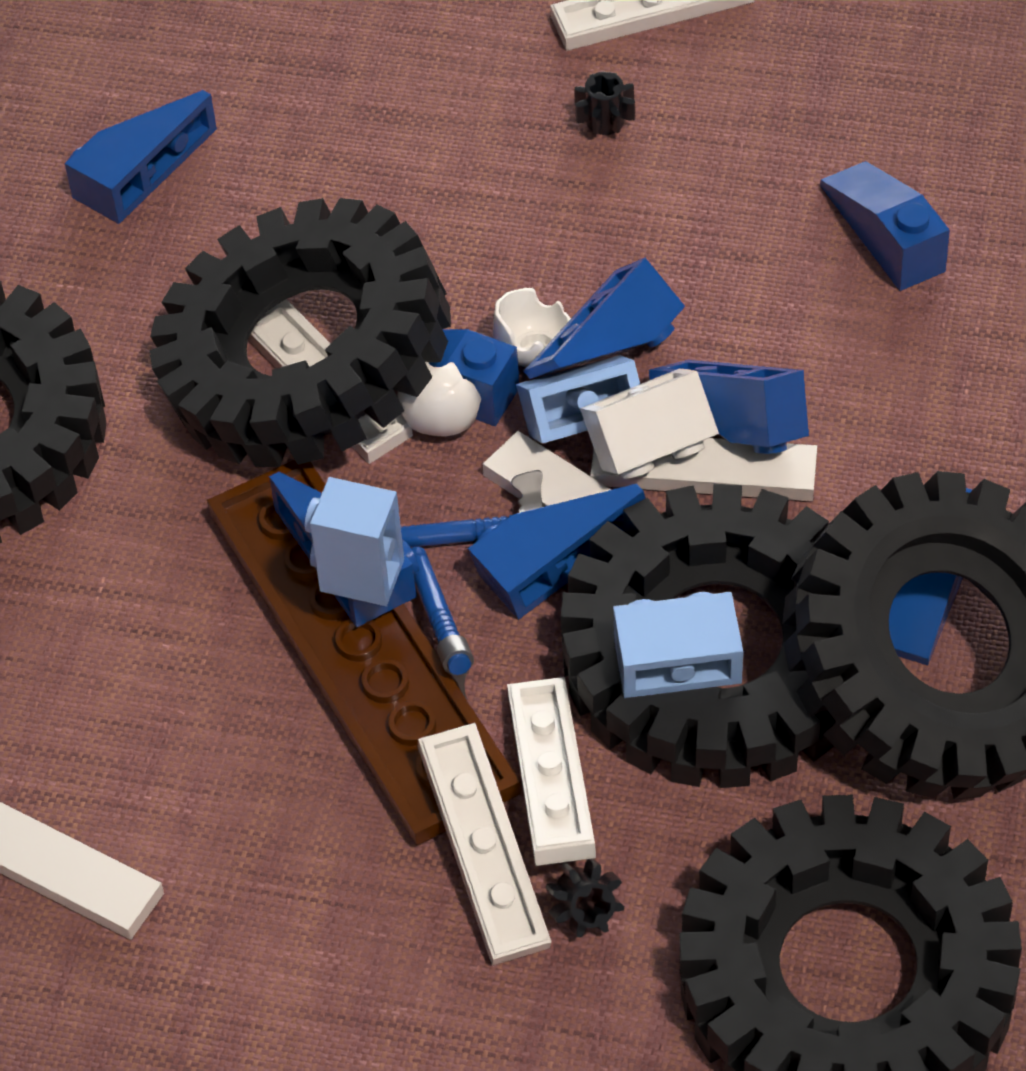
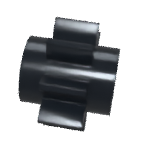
[574,72,636,135]
[546,858,625,938]

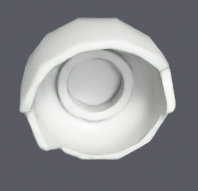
[493,288,571,367]
[397,362,481,436]

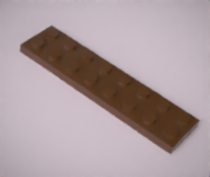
[207,460,521,846]

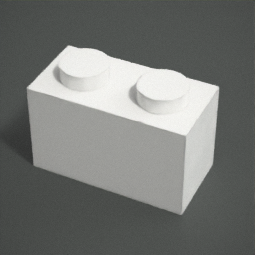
[580,368,719,479]

